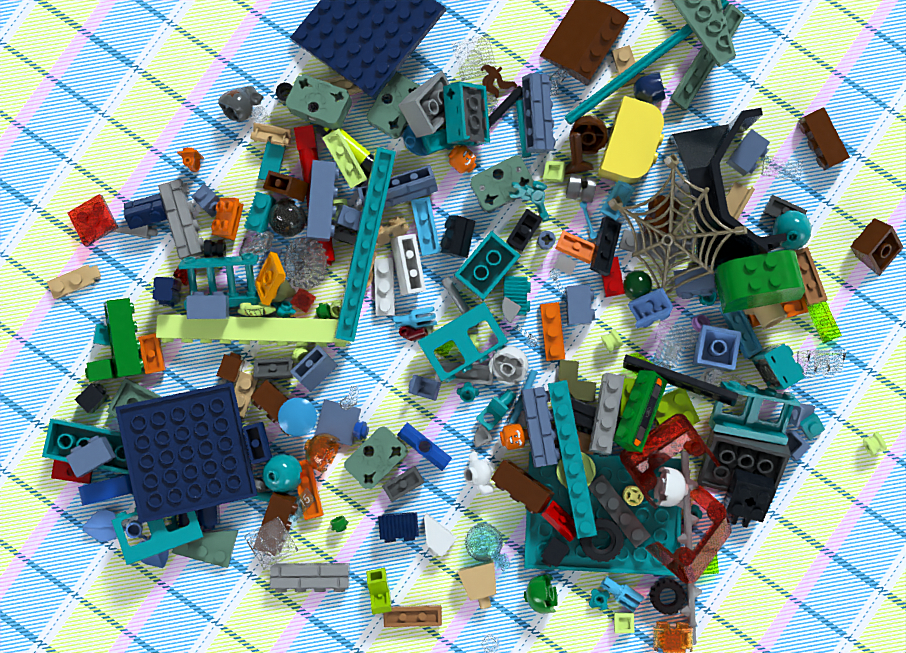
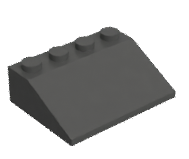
[697,429,791,503]

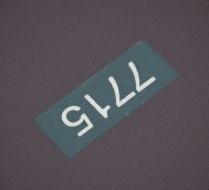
[291,488,315,522]

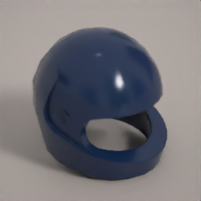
[633,72,666,105]

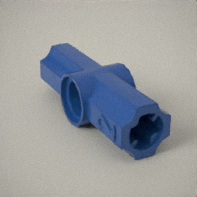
[397,422,452,471]

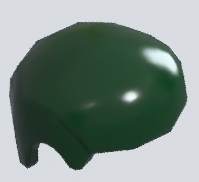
[623,270,652,300]

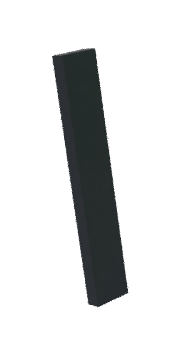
[623,354,739,407]

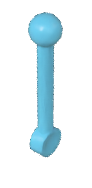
[580,201,597,239]

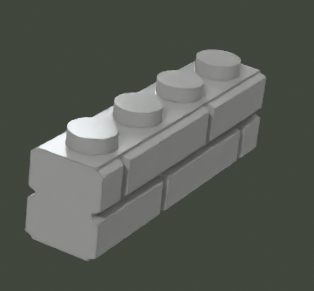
[158,179,204,260]
[589,373,625,455]
[270,563,350,593]

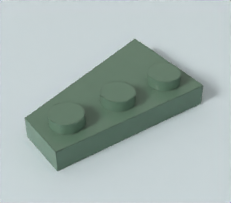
[172,530,239,568]

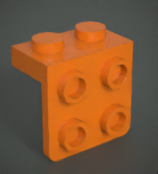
[211,197,244,241]

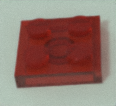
[67,194,119,247]

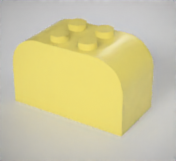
[597,96,664,184]

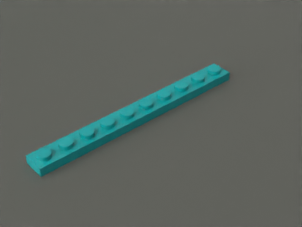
[334,147,396,342]

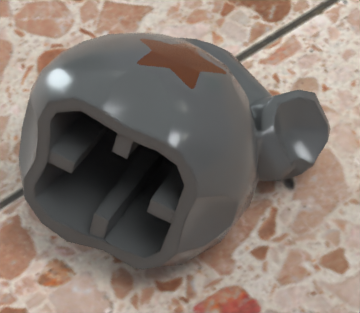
[218,86,264,122]

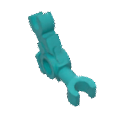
[509,181,550,223]

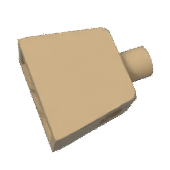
[458,560,497,609]

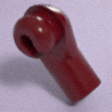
[399,326,428,341]

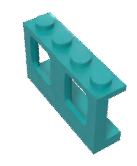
[417,302,508,383]
[708,380,800,445]
[111,507,204,565]

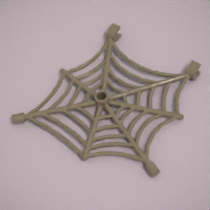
[607,154,747,295]

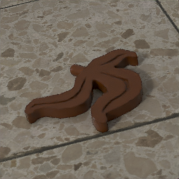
[481,64,517,98]

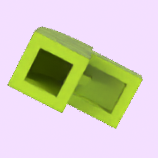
[366,568,392,615]

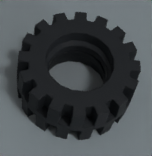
[649,578,686,615]

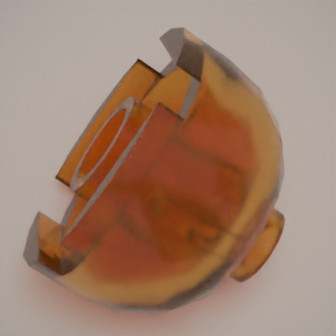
[304,433,340,473]

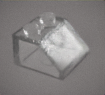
[797,349,847,378]

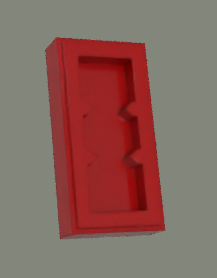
[51,459,93,484]

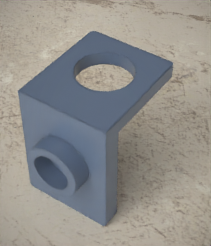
[789,403,815,427]

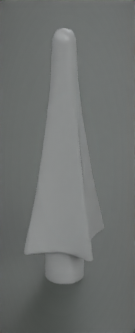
[106,225,158,239]

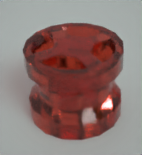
[173,267,198,286]

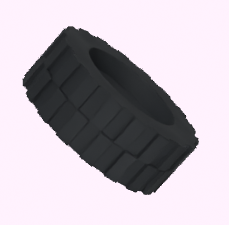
[580,518,624,562]

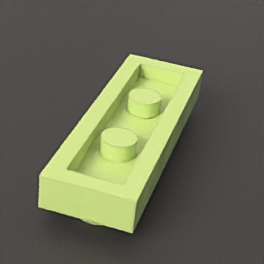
[322,129,367,189]

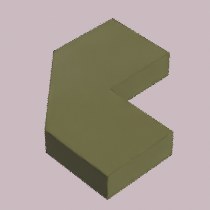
[558,360,597,401]

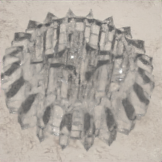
[282,237,329,289]

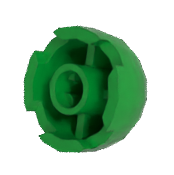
[524,574,558,614]

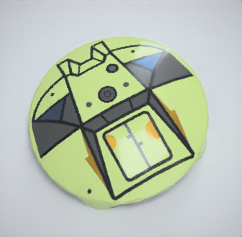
[237,302,276,317]

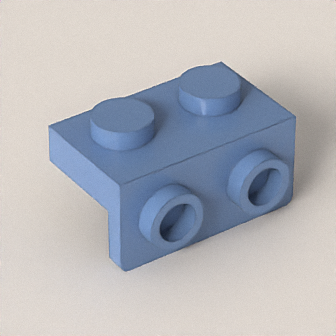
[628,288,674,328]

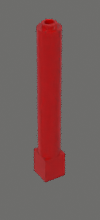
[294,124,335,267]

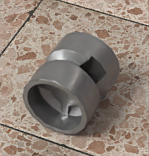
[566,174,597,203]

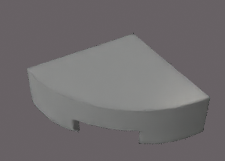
[502,297,521,323]
[474,425,493,448]

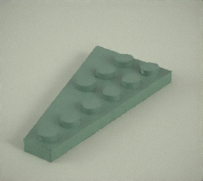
[671,0,736,67]

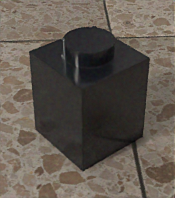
[74,383,109,413]
[539,535,570,568]

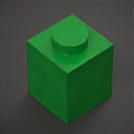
[85,359,115,382]

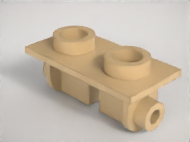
[250,122,291,147]
[376,216,410,247]

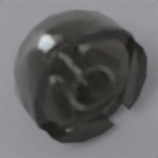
[268,198,307,238]

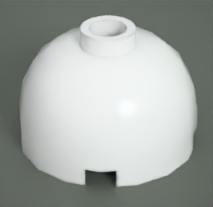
[489,346,529,385]
[654,467,689,507]

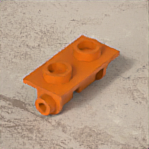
[177,147,204,172]

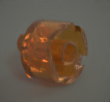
[653,621,693,653]

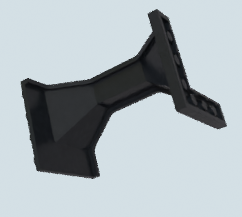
[669,107,787,266]

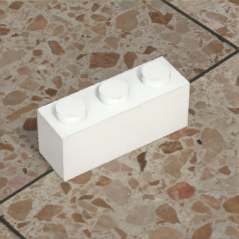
[390,234,426,296]

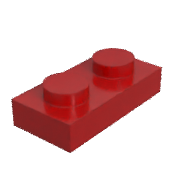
[601,256,625,298]
[541,500,576,542]

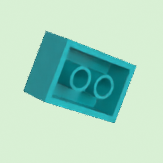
[454,231,521,301]

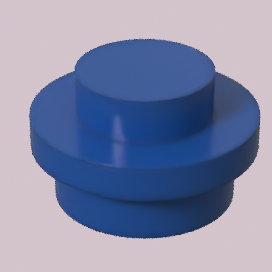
[353,421,369,440]

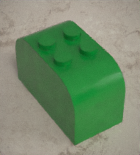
[714,250,805,314]

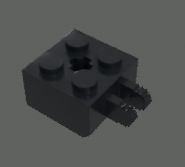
[724,469,776,528]

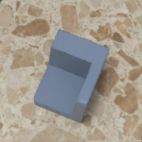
[785,430,811,461]

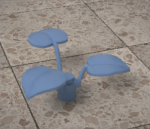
[82,509,169,568]

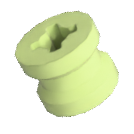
[601,329,623,353]
[862,432,887,456]
[622,485,644,506]

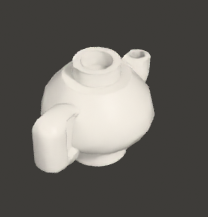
[464,451,494,496]

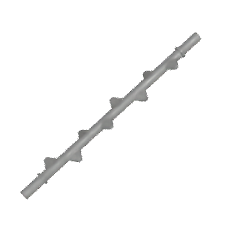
[676,451,702,645]

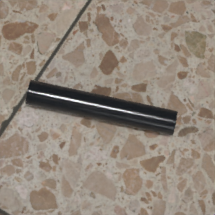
[488,85,523,129]

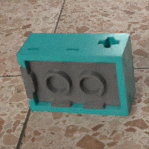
[443,81,490,147]
[750,343,805,390]

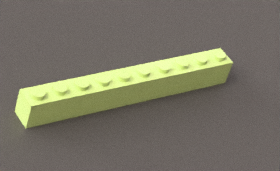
[156,314,351,347]

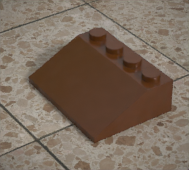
[539,0,630,86]

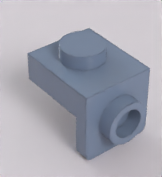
[191,183,220,217]
[408,375,441,401]

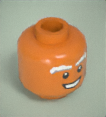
[448,145,477,174]
[500,423,529,450]

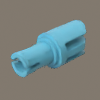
[393,306,437,328]
[600,576,645,613]

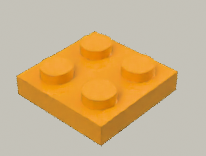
[255,251,286,306]

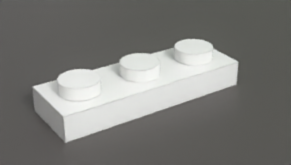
[374,258,395,316]

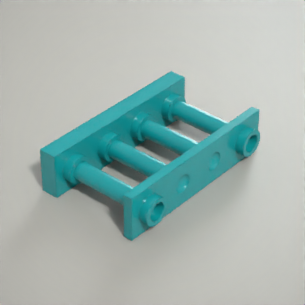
[178,253,261,310]

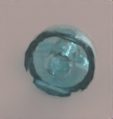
[465,523,503,562]

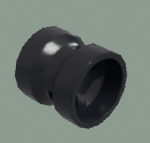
[204,239,226,258]

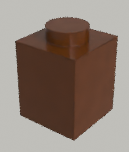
[216,352,245,382]

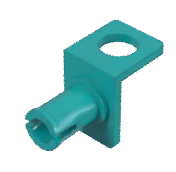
[476,389,516,431]

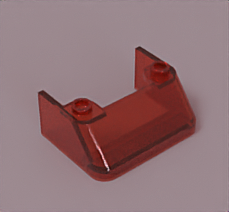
[620,414,720,509]
[645,485,732,584]

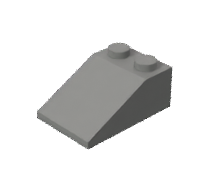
[398,71,449,138]

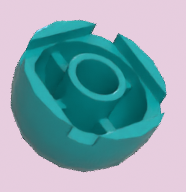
[772,210,812,250]
[262,454,302,493]

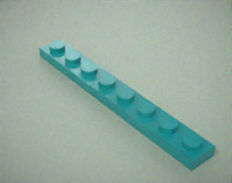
[547,380,597,539]

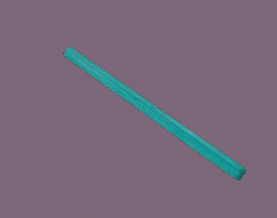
[564,0,729,125]

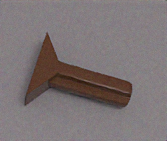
[564,132,594,175]

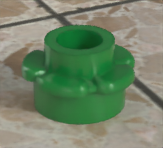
[316,303,332,319]
[330,516,349,533]

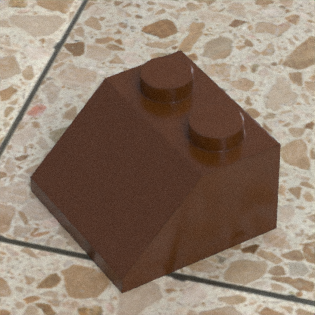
[850,218,904,276]

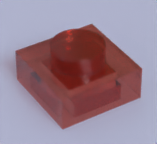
[290,287,317,314]

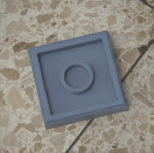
[314,399,361,446]

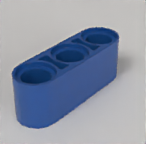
[78,474,133,506]

